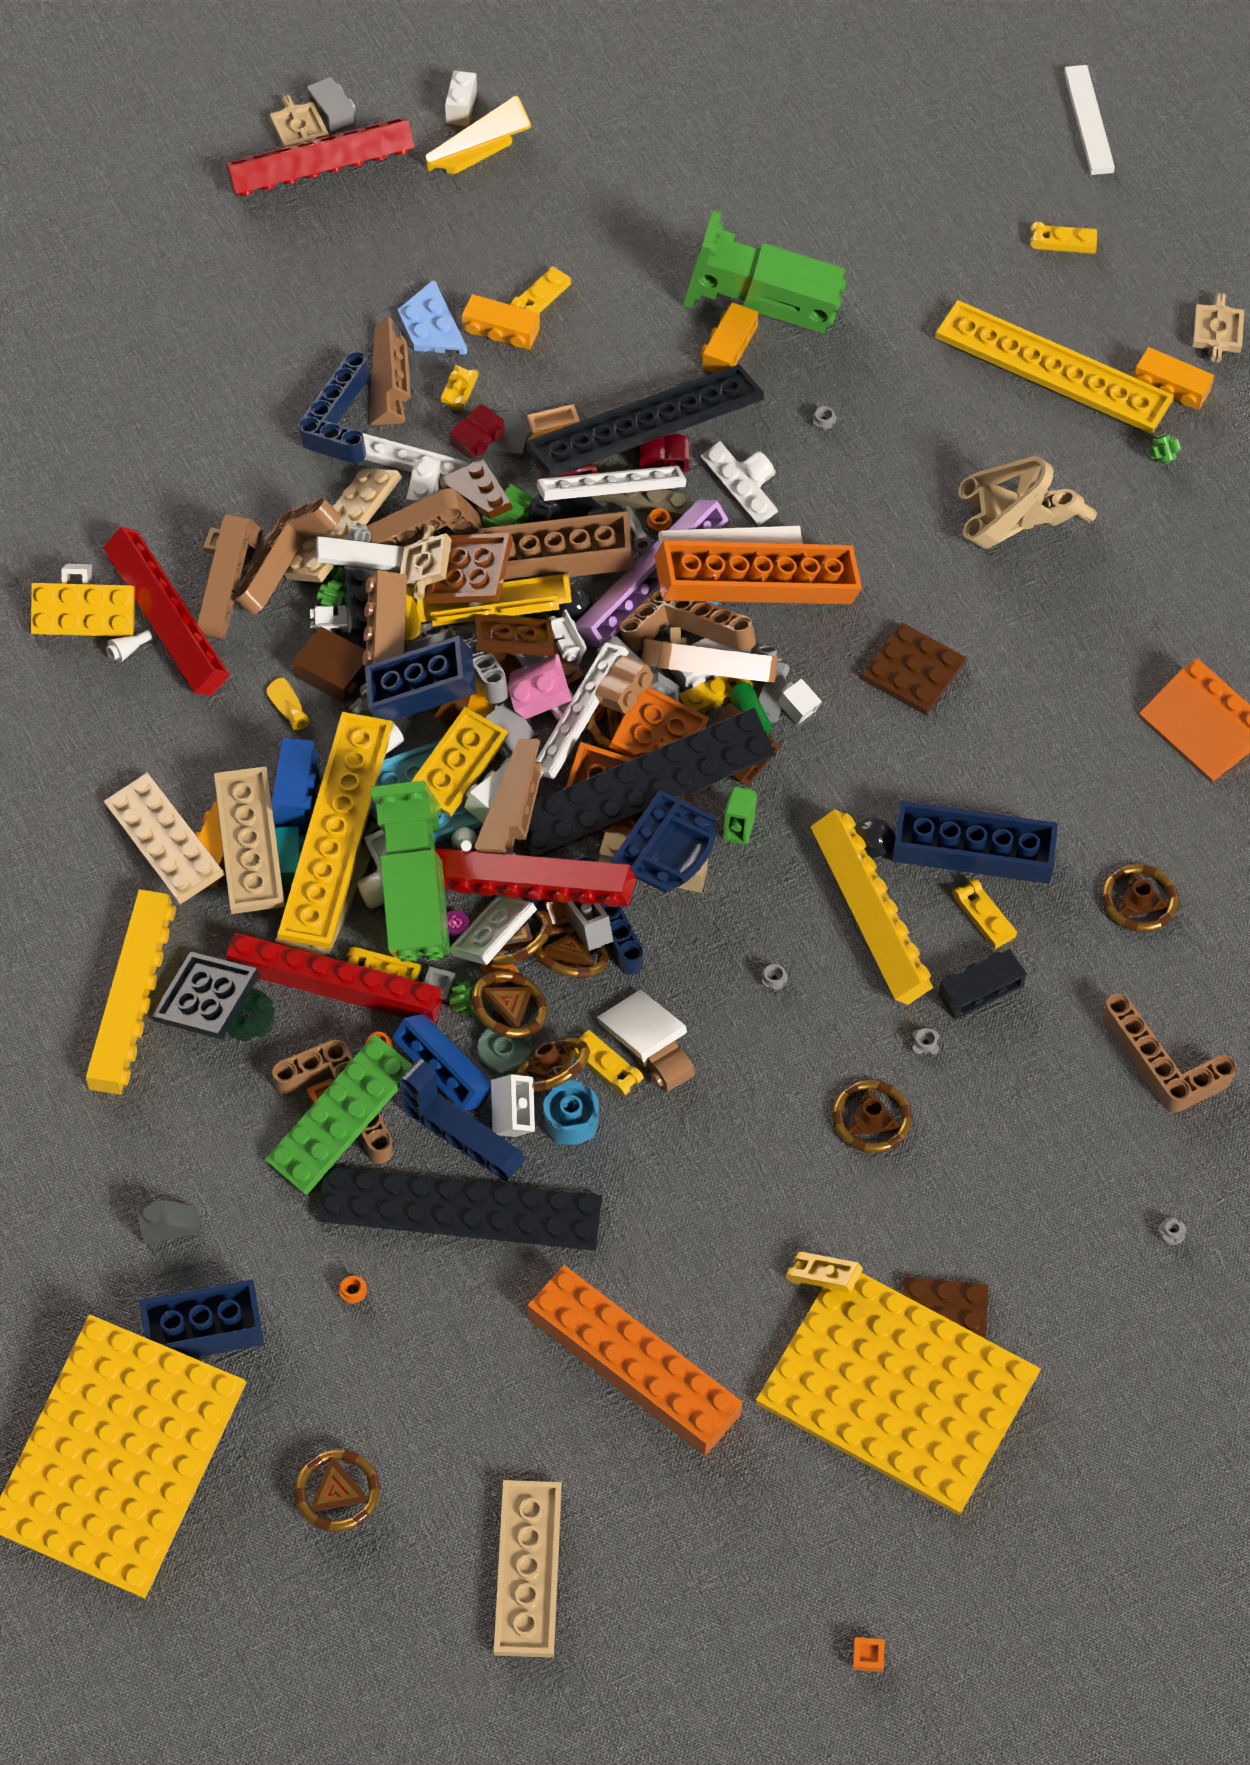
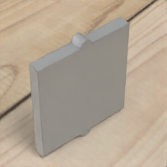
[485,698,536,756]

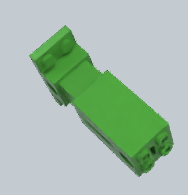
[683,210,847,334]
[371,780,450,963]

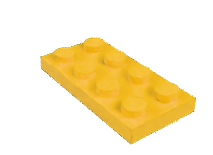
[31,583,135,637]
[411,707,509,817]

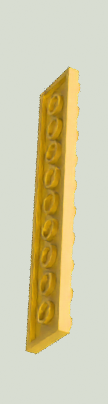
[935,300,1174,434]
[278,712,393,949]

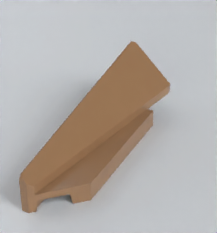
[369,317,411,425]
[475,738,542,855]

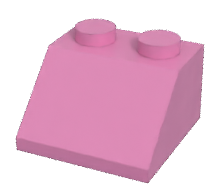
[508,653,572,719]

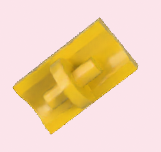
[441,365,479,412]

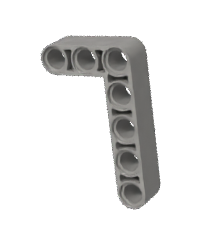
[404,621,509,703]

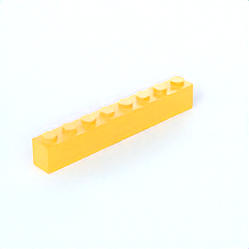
[811,809,933,1005]
[86,889,176,1095]

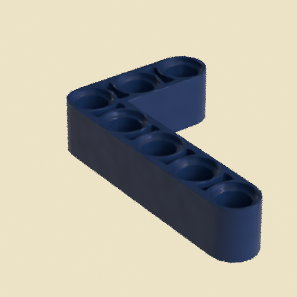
[298,352,369,463]
[526,856,643,975]
[399,1059,525,1181]

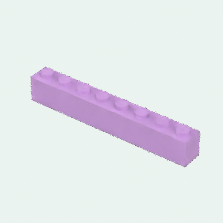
[575,500,728,647]

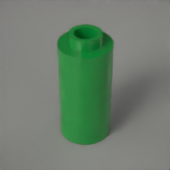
[728,682,772,734]

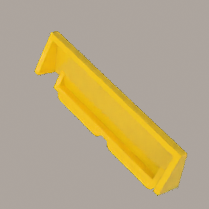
[417,573,572,626]

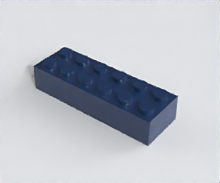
[892,801,1058,884]

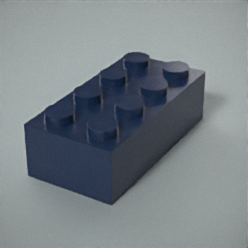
[365,636,476,721]
[139,1279,265,1358]

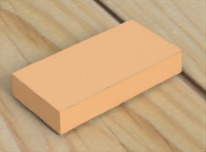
[527,404,580,435]

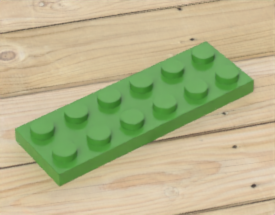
[265,1034,412,1195]

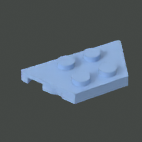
[398,281,467,355]

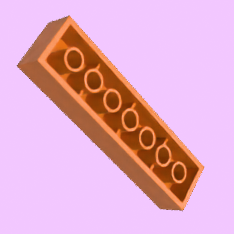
[654,540,862,604]
[527,1265,742,1456]

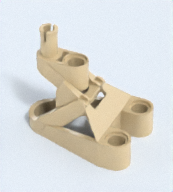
[958,456,1097,549]

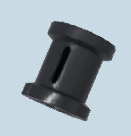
[528,495,561,521]

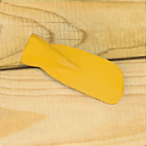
[404,587,422,642]
[267,678,310,731]

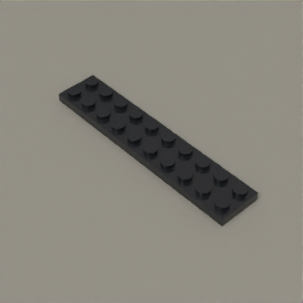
[526,364,764,478]
[525,707,776,857]
[317,1167,602,1251]

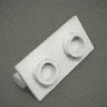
[310,606,348,632]
[548,610,587,665]

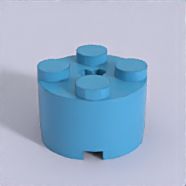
[543,1080,599,1145]

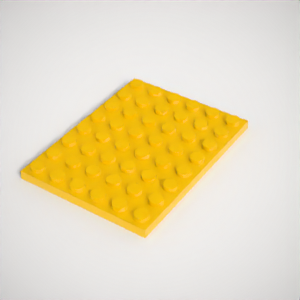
[756,1273,1041,1516]
[0,1314,247,1599]

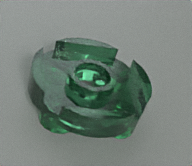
[226,989,275,1041]

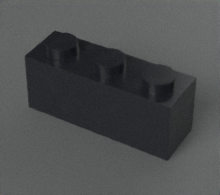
[938,949,1027,1020]

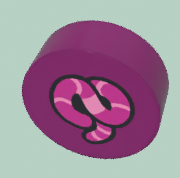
[447,910,469,938]

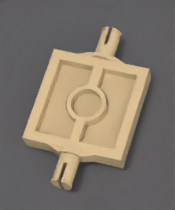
[270,95,329,148]
[1192,293,1244,363]
[400,525,452,600]

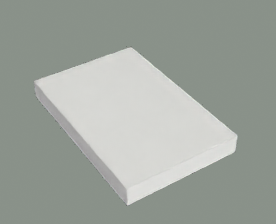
[450,895,537,965]
[597,989,687,1060]

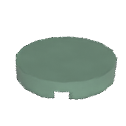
[477,1023,531,1075]

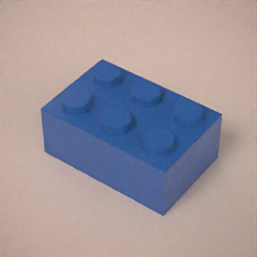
[272,738,321,835]

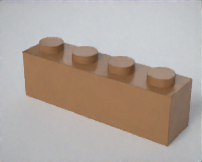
[362,570,407,675]

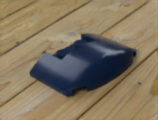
[609,790,716,893]

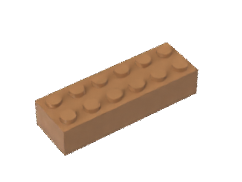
[479,511,634,582]

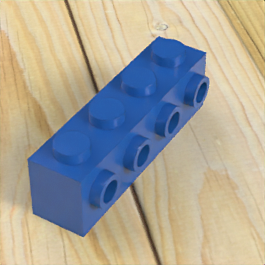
[392,1014,491,1111]

